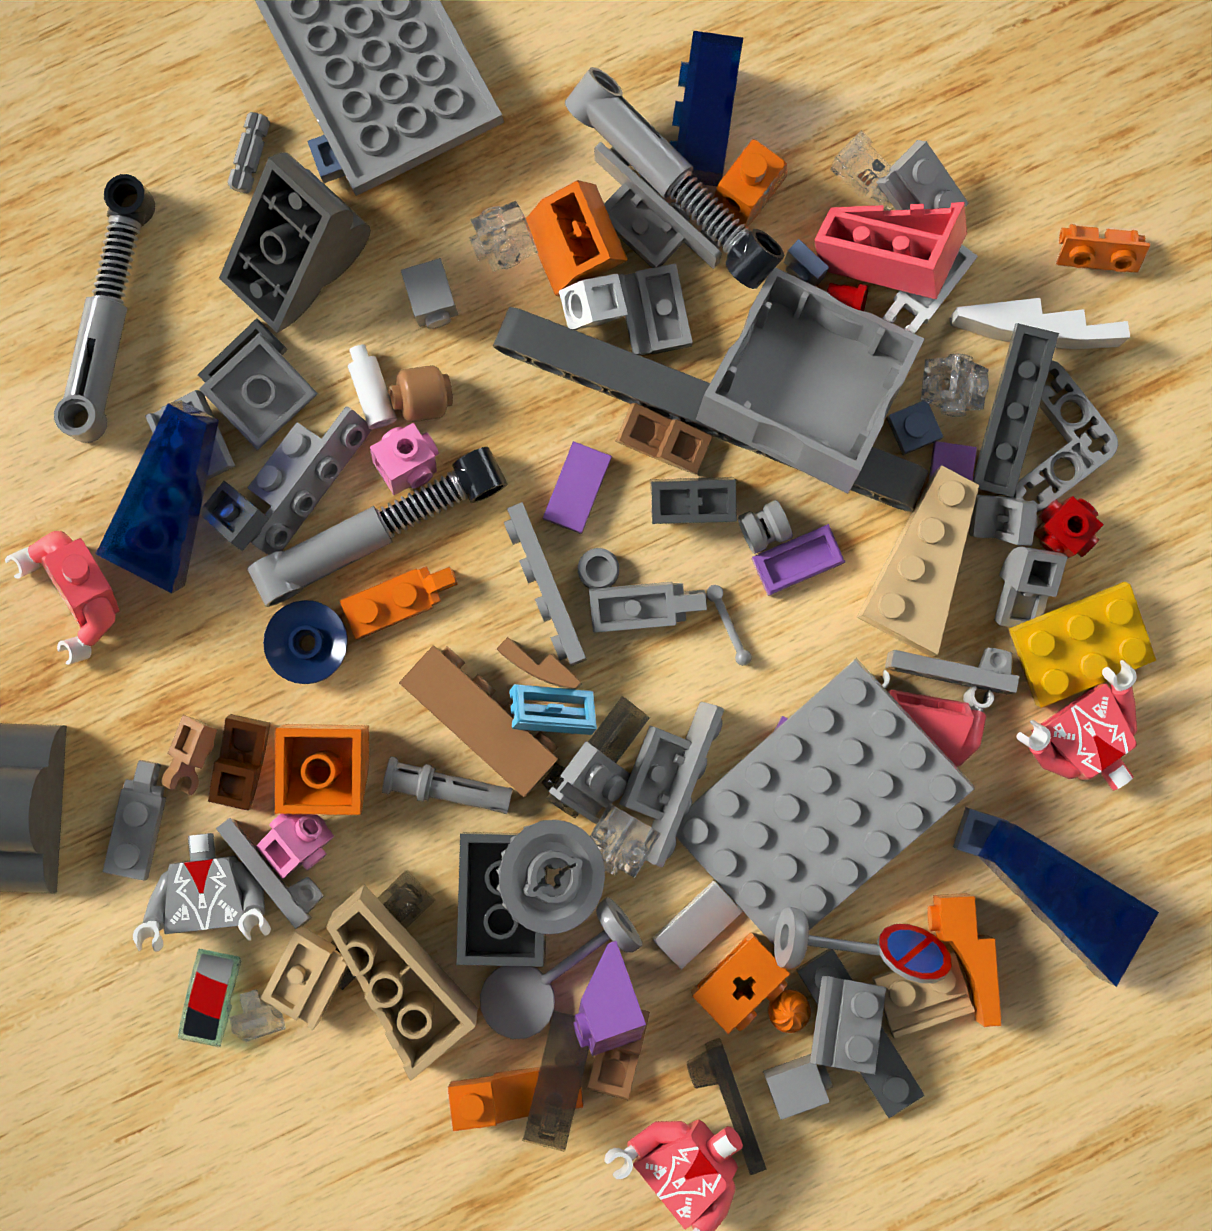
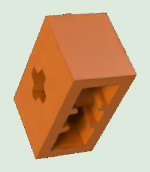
[691,933,790,1034]

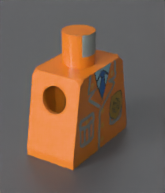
[713,139,787,228]

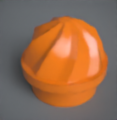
[768,989,811,1033]

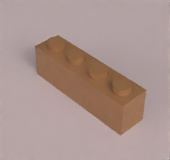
[399,645,560,797]

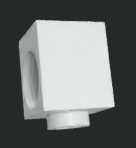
[559,274,628,330]

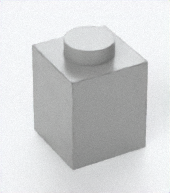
[401,258,458,328]
[763,1054,833,1120]

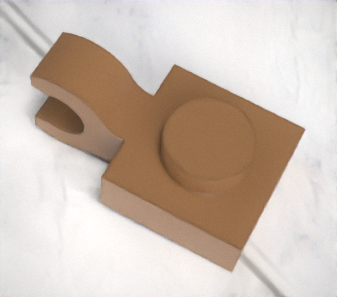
[162,715,218,795]

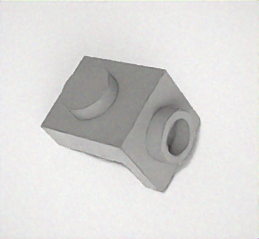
[969,495,1038,546]

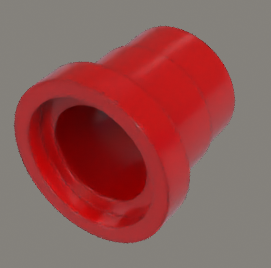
[827,283,868,311]

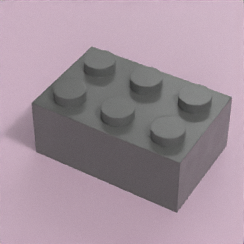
[456,832,548,967]

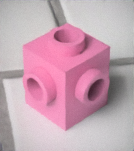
[370,423,439,495]
[256,814,334,879]

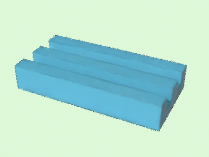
[509,684,597,735]

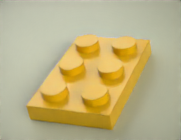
[1009,582,1157,708]

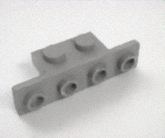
[594,142,722,269]
[248,407,372,555]
[619,702,724,867]

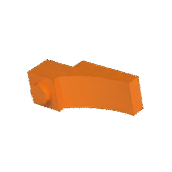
[927,893,1001,1027]
[448,1062,583,1131]

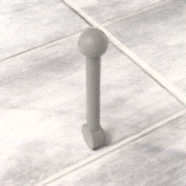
[706,585,752,666]

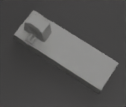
[885,648,1019,695]
[216,818,324,929]

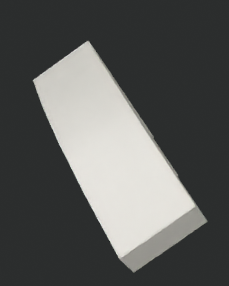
[950,298,1130,349]

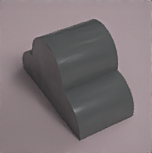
[219,152,371,333]
[0,723,67,893]

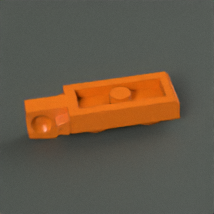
[340,566,458,640]

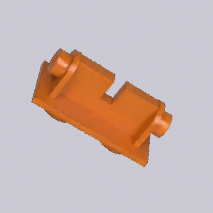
[1056,224,1150,273]

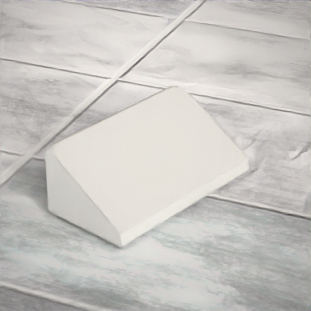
[653,880,743,970]

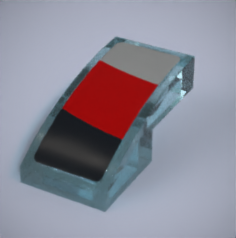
[178,949,242,1047]

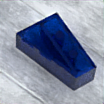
[669,31,743,187]

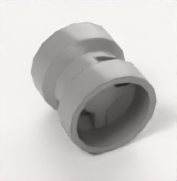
[738,500,793,554]

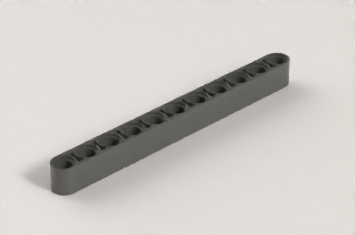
[493,307,928,512]

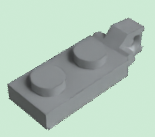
[589,582,707,633]
[103,760,166,881]

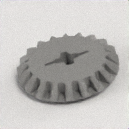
[496,820,605,934]

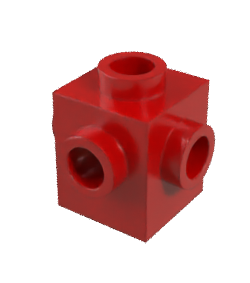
[1034,496,1104,559]

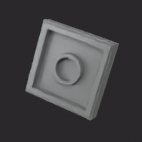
[199,332,318,450]

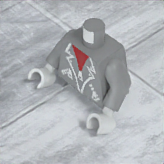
[133,833,271,952]

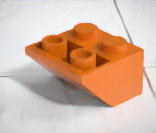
[524,180,628,296]

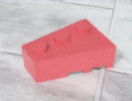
[814,202,967,299]

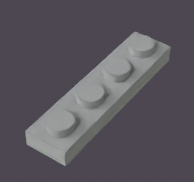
[504,502,586,666]

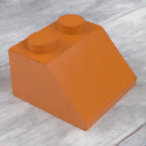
[275,724,369,815]

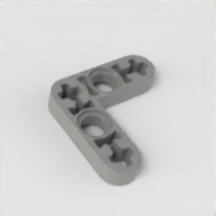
[1014,360,1118,513]

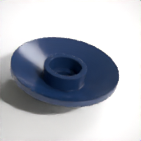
[263,600,348,684]

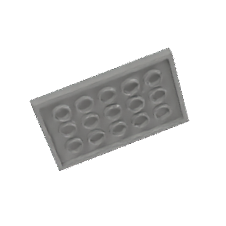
[255,0,504,196]
[676,658,974,945]

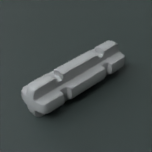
[228,112,270,193]

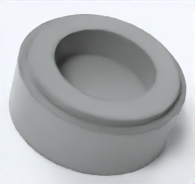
[578,548,619,589]

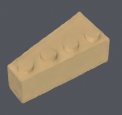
[856,465,979,656]
[327,884,478,1081]

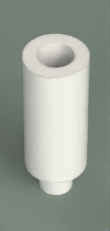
[348,344,397,429]

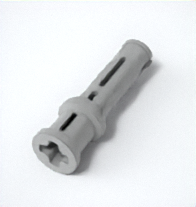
[382,756,513,814]

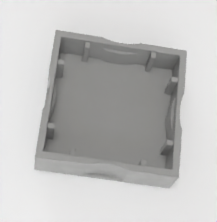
[696,267,924,494]

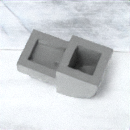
[994,546,1068,627]

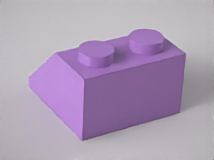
[573,941,646,1056]

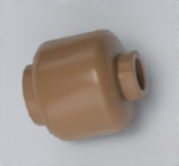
[389,365,453,422]

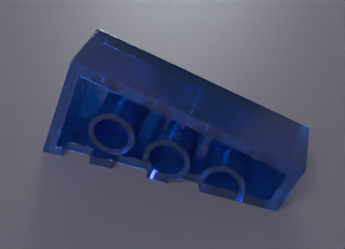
[96,400,219,594]
[978,820,1159,987]

